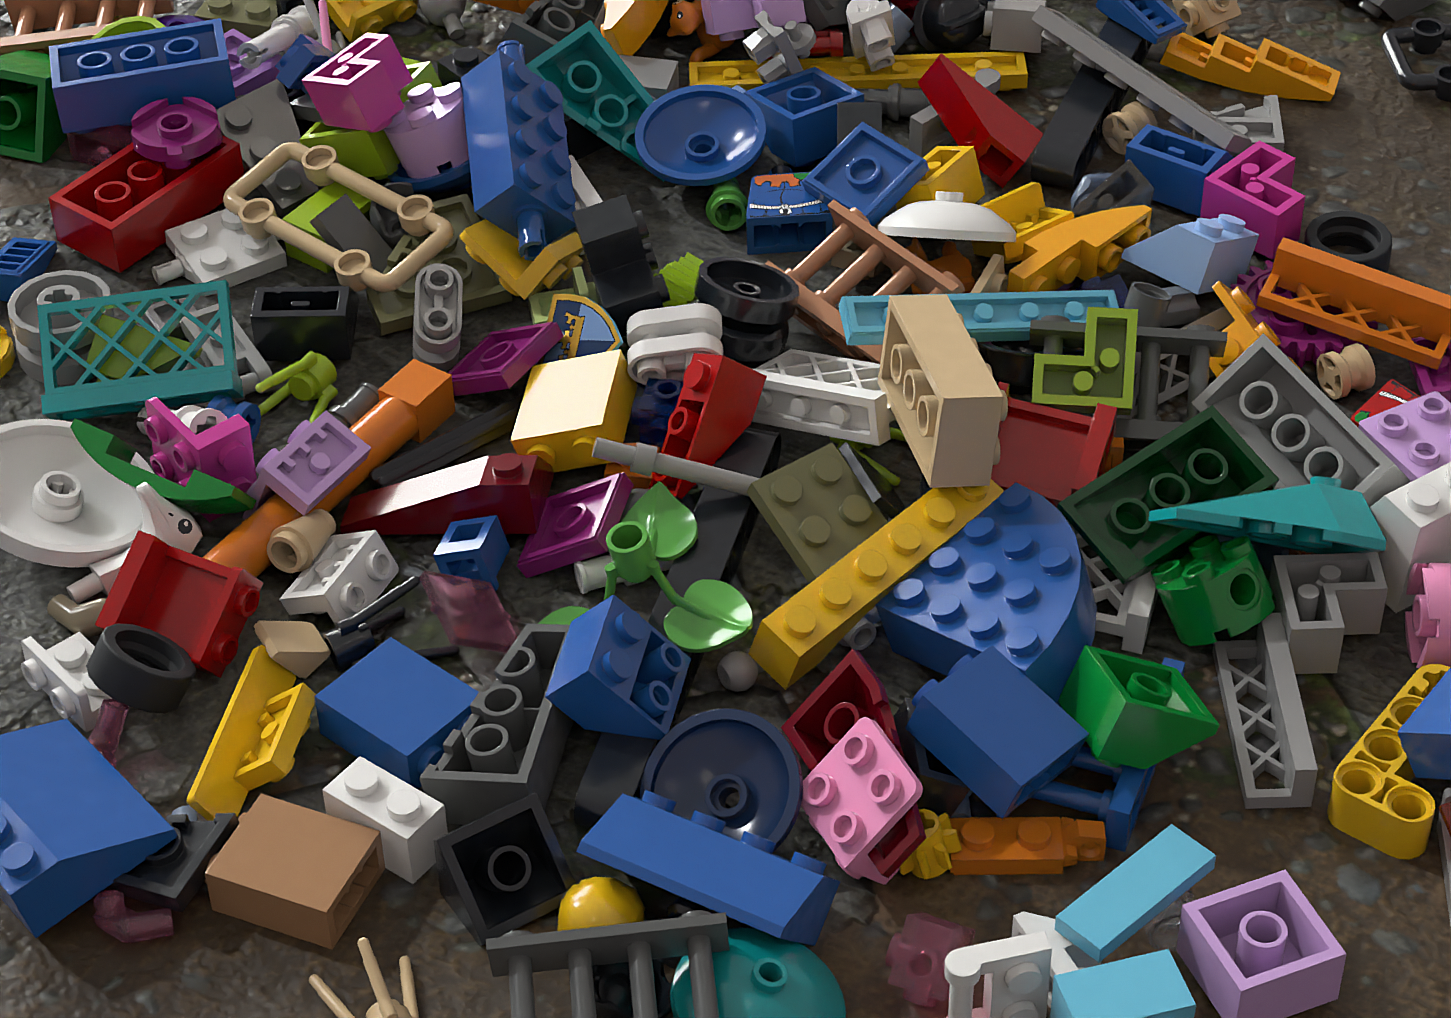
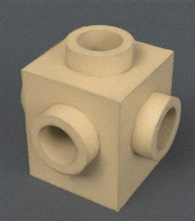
[1172,0,1242,39]

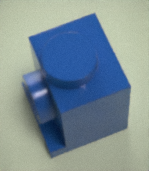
[433,515,510,594]

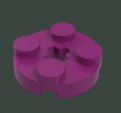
[131,97,222,169]

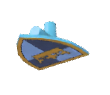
[537,294,624,365]

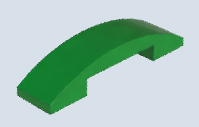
[70,418,257,514]

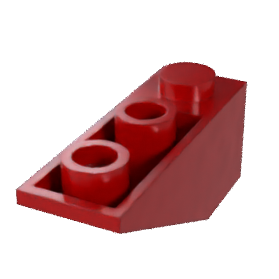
[918,53,1044,188]
[648,353,767,499]

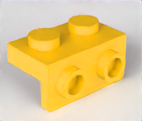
[326,0,418,43]
[971,182,1074,264]

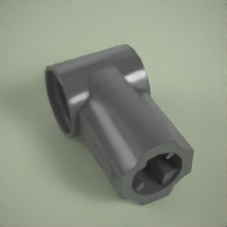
[1123,282,1200,329]

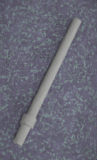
[592,437,888,521]

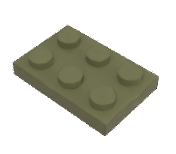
[747,442,888,584]

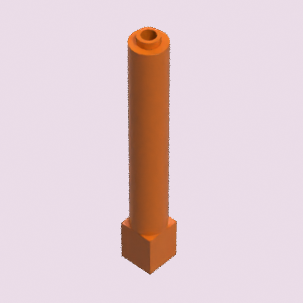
[202,359,456,578]

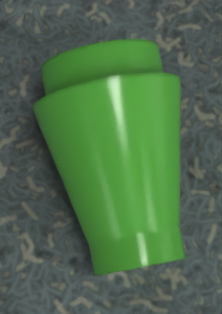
[706,177,748,231]

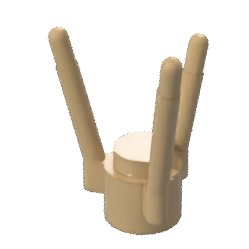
[309,937,419,1018]

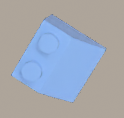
[1121,214,1259,295]

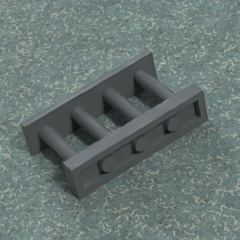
[1029,315,1227,453]
[486,910,729,1018]

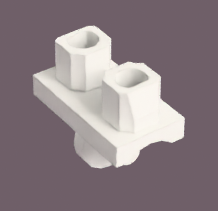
[846,0,895,71]

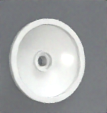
[878,191,1017,242]

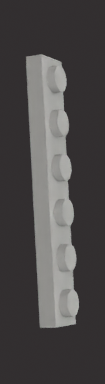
[1031,5,1252,154]

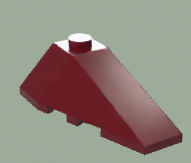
[340,453,554,535]
[781,649,926,878]

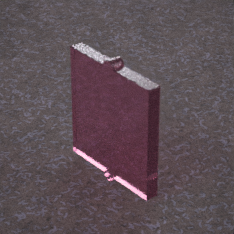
[419,571,517,653]

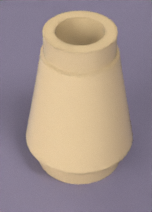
[267,509,336,573]

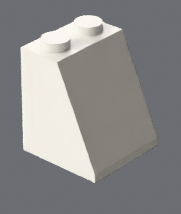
[1370,462,1451,613]

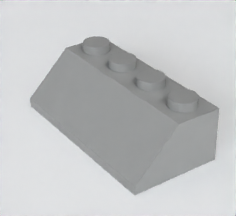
[1191,333,1410,508]

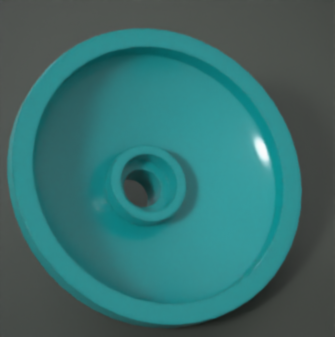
[670,927,846,1018]

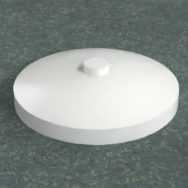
[0,419,154,567]

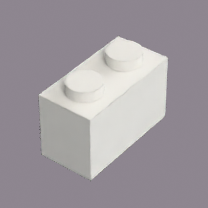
[322,756,448,884]

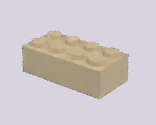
[878,294,1008,488]

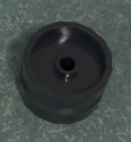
[690,257,799,362]

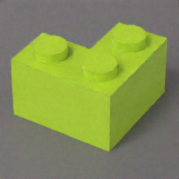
[1032,307,1138,415]

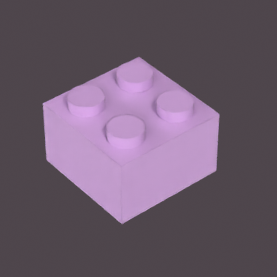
[1176,869,1347,1018]

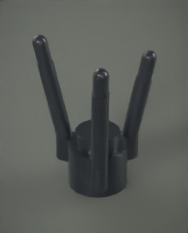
[323,576,460,671]

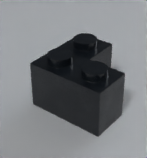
[572,194,671,337]

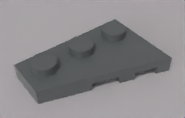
[216,79,319,218]

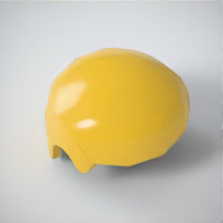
[557,877,645,931]

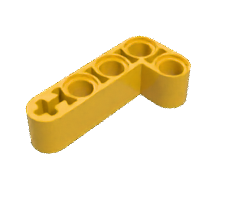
[1327,664,1451,859]

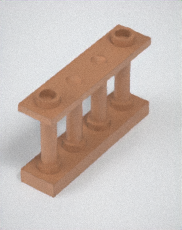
[0,0,174,55]
[765,199,965,364]

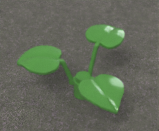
[538,481,753,653]

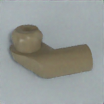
[47,594,107,638]

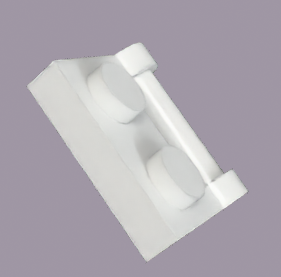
[944,930,1052,1018]

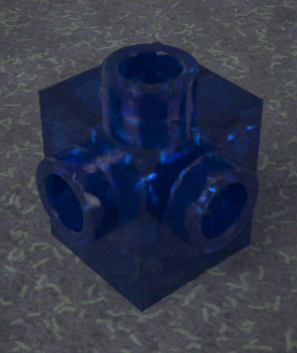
[632,378,684,449]

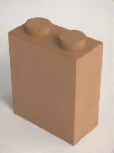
[205,794,385,950]

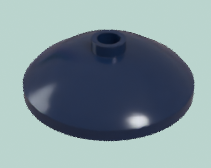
[640,708,803,852]

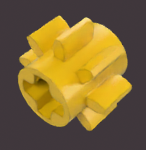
[899,809,962,879]

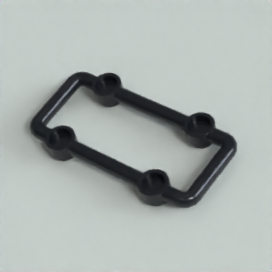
[1381,18,1451,102]

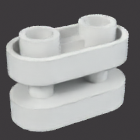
[627,303,723,386]

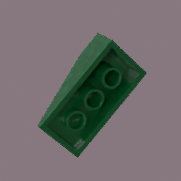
[1057,405,1279,585]

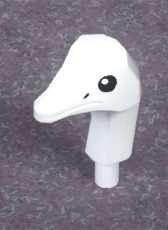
[66,482,203,604]

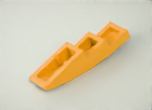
[1159,32,1341,101]

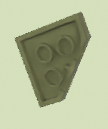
[366,193,513,336]

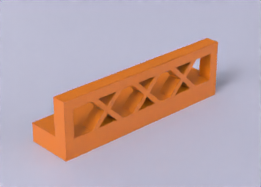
[1256,237,1451,370]

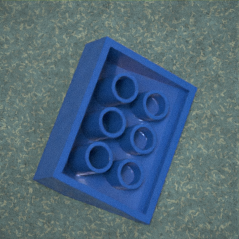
[0,719,178,938]

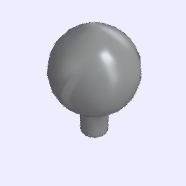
[418,0,467,39]

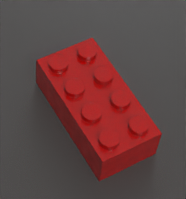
[48,135,244,273]

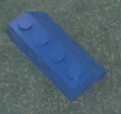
[49,18,236,134]
[576,790,840,946]

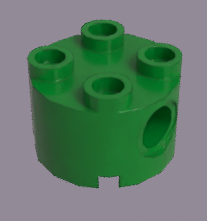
[1151,535,1276,646]

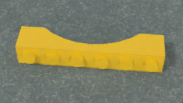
[748,479,1004,690]

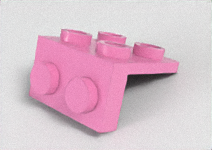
[801,717,923,885]

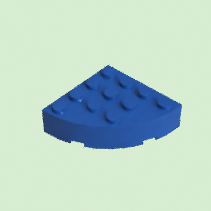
[875,482,1097,703]

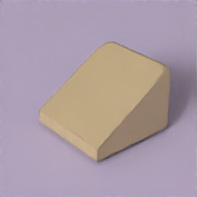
[254,621,331,679]

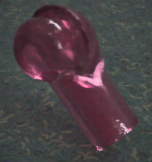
[87,699,129,769]
[93,890,175,943]

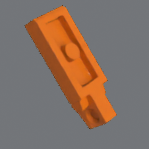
[950,817,1106,875]

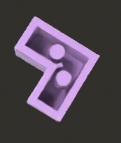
[701,0,806,41]

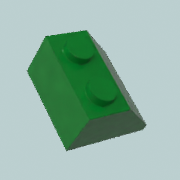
[1058,645,1220,770]

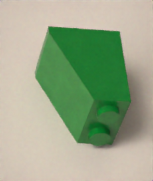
[0,49,72,163]

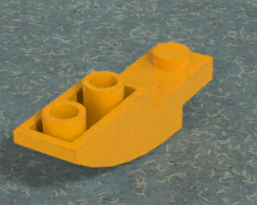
[600,0,669,56]
[1007,205,1152,292]

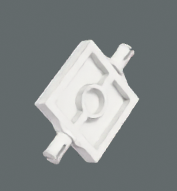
[152,208,287,297]

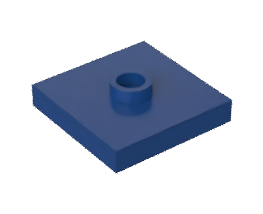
[801,122,929,226]

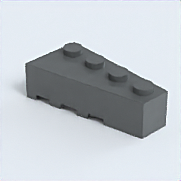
[494,0,606,64]
[419,623,574,825]

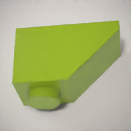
[84,314,203,382]

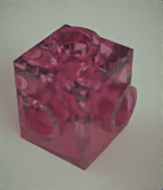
[886,912,976,1007]

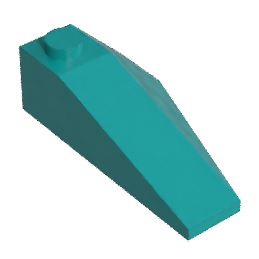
[526,20,665,182]
[1148,476,1386,554]

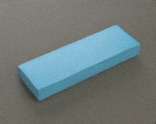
[1054,824,1216,963]

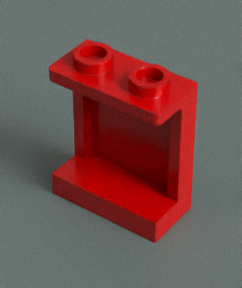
[991,382,1117,508]
[95,530,263,678]

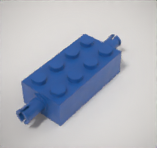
[461,40,576,261]

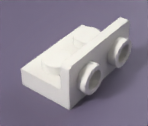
[279,530,399,627]
[21,632,129,732]

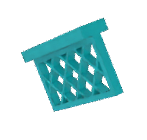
[37,280,244,421]

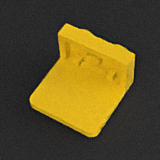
[460,219,583,300]

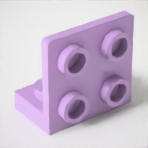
[1358,391,1451,483]
[243,410,371,519]

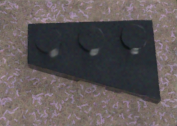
[104,813,239,913]

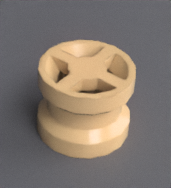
[1102,101,1158,155]
[1316,343,1376,400]

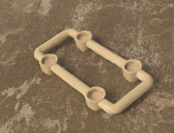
[223,142,454,293]

